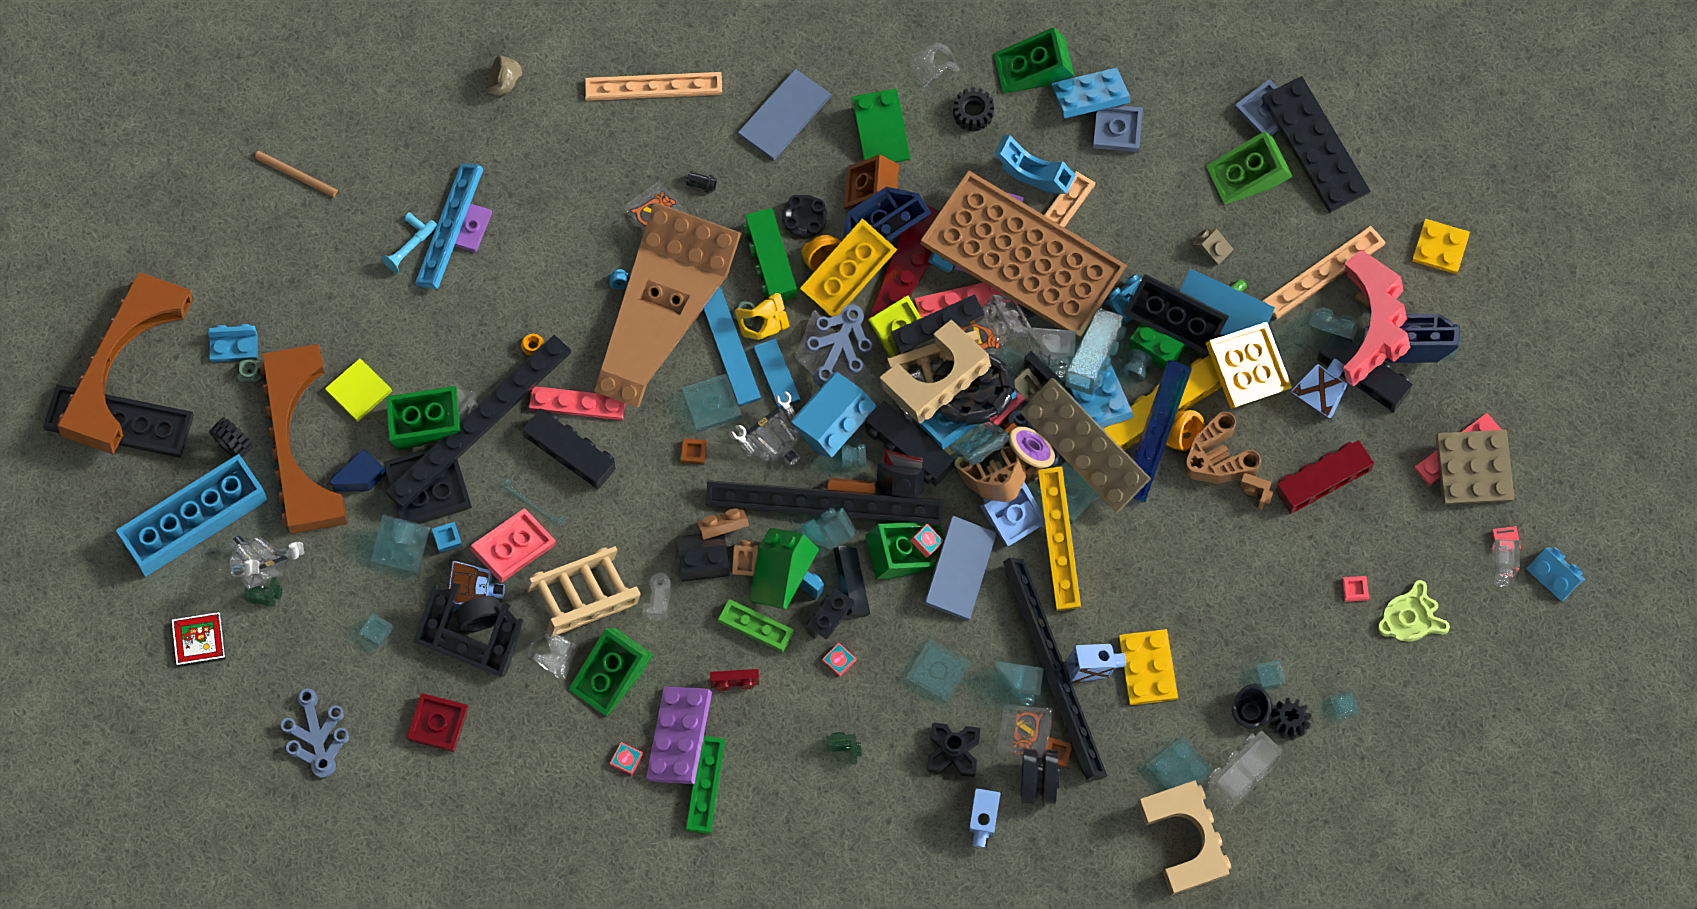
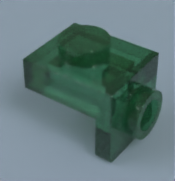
[826,732,862,764]

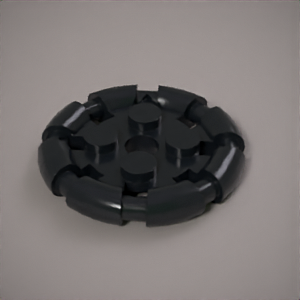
[932,353,1015,425]

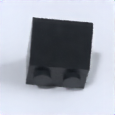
[677,533,730,582]

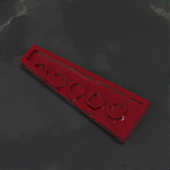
[869,204,941,319]

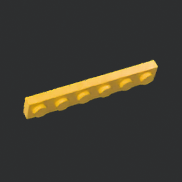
[1038,466,1081,611]

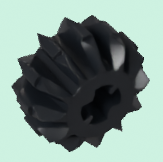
[1270,697,1312,740]

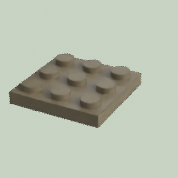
[1435,430,1515,505]

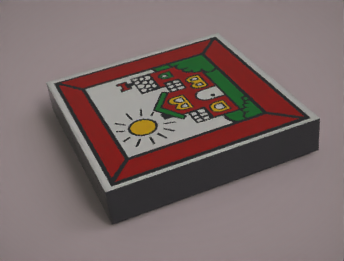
[172,612,226,667]

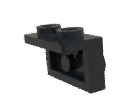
[806,588,854,639]

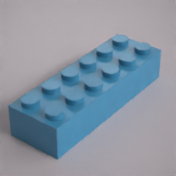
[116,454,268,577]

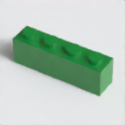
[742,208,797,301]

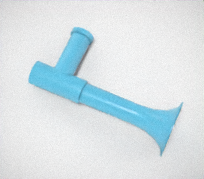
[381,213,437,274]

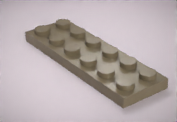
[1020,378,1151,513]

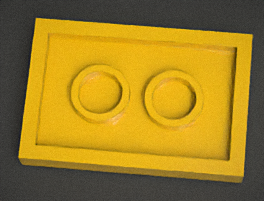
[1119,629,1178,706]

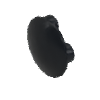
[782,195,827,238]

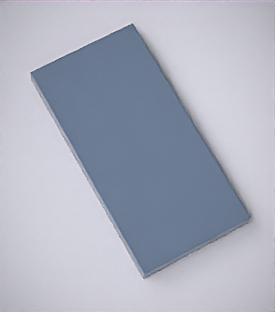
[738,69,831,161]
[924,516,997,620]

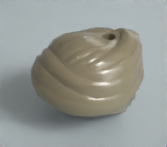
[486,55,523,96]

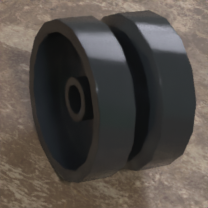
[1021,748,1060,804]

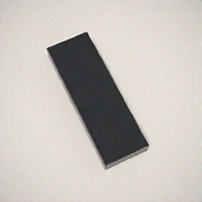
[833,546,870,617]

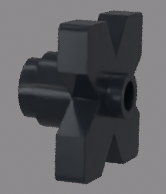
[927,723,980,777]

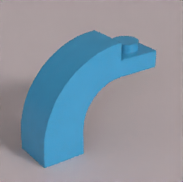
[994,135,1076,194]

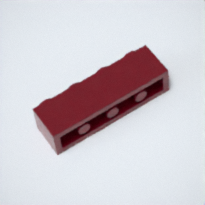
[1276,440,1374,514]

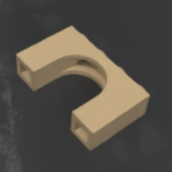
[880,320,991,424]
[1137,780,1231,895]

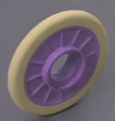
[1009,427,1055,468]

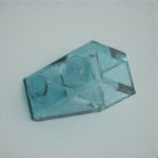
[799,507,857,549]

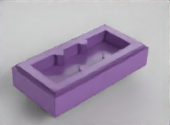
[454,204,492,252]

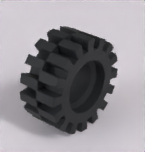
[953,87,994,131]
[209,417,253,458]

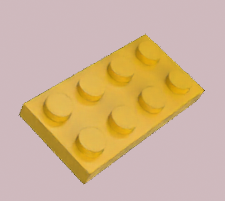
[800,219,897,317]

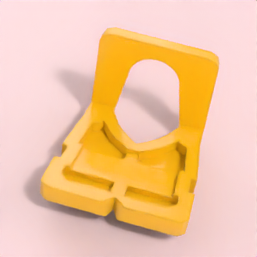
[735,293,790,340]

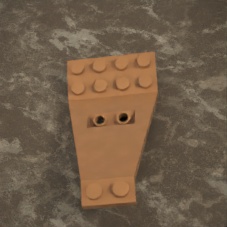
[594,202,741,407]

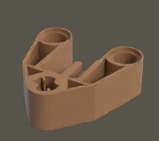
[1185,412,1261,484]
[955,433,1026,502]

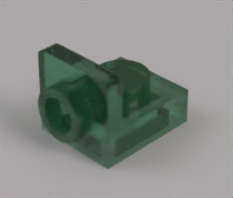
[244,577,282,606]

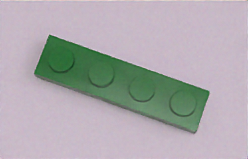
[686,736,726,835]

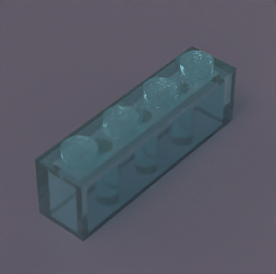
[1065,308,1127,395]

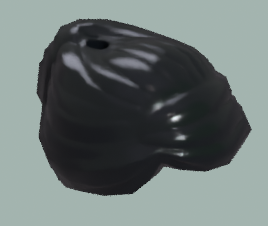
[1232,683,1273,729]

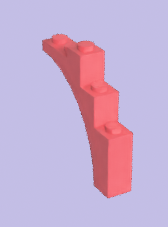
[1343,249,1410,386]

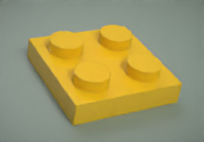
[1412,219,1470,275]

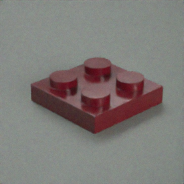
[407,693,469,753]

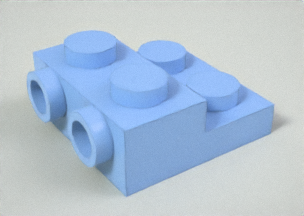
[980,482,1045,547]

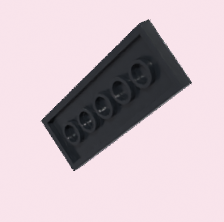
[1261,76,1371,213]
[43,384,194,458]

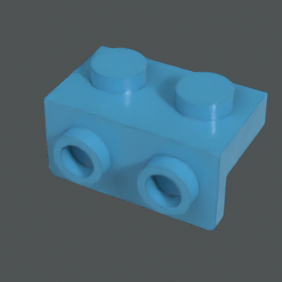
[1527,547,1585,602]

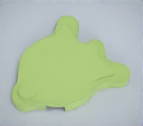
[1378,580,1450,642]

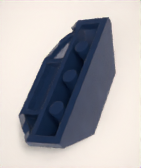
[841,186,931,242]
[1364,314,1460,363]

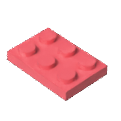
[470,508,556,583]

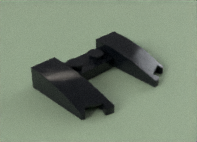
[413,583,523,677]

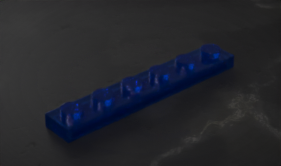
[1133,360,1192,502]

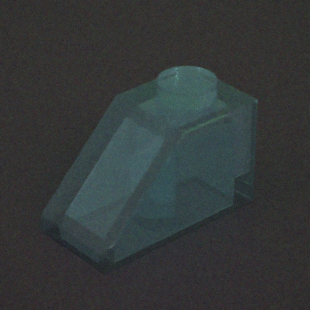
[994,661,1044,705]

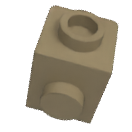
[1192,229,1234,265]
[1014,368,1044,405]

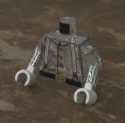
[729,391,800,466]
[229,536,304,589]

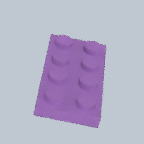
[646,686,712,784]

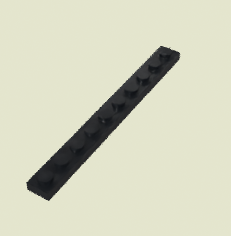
[386,335,571,510]
[706,480,945,525]
[1003,558,1107,780]

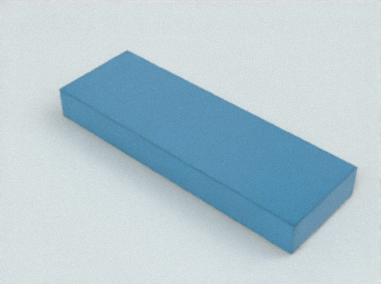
[754,339,801,409]

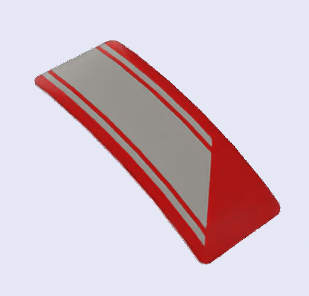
[884,449,923,469]

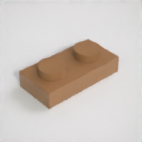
[697,508,749,540]

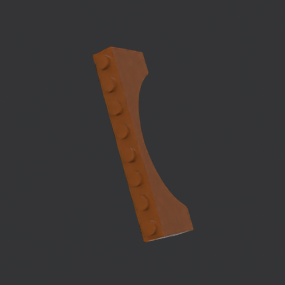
[57,272,193,455]
[260,344,347,534]

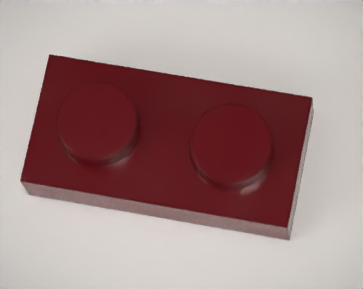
[710,669,759,691]

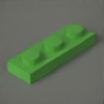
[718,599,794,653]

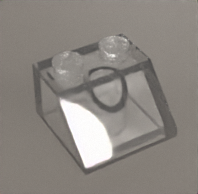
[1027,328,1076,377]

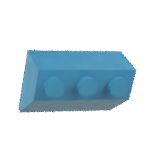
[790,372,877,457]

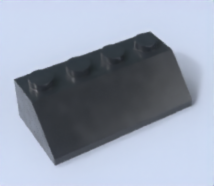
[1123,274,1229,356]

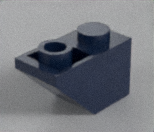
[330,449,386,492]

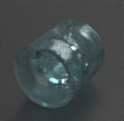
[1122,349,1153,382]
[841,443,866,468]

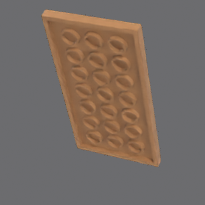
[920,171,1127,340]

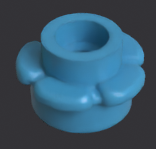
[608,269,630,289]

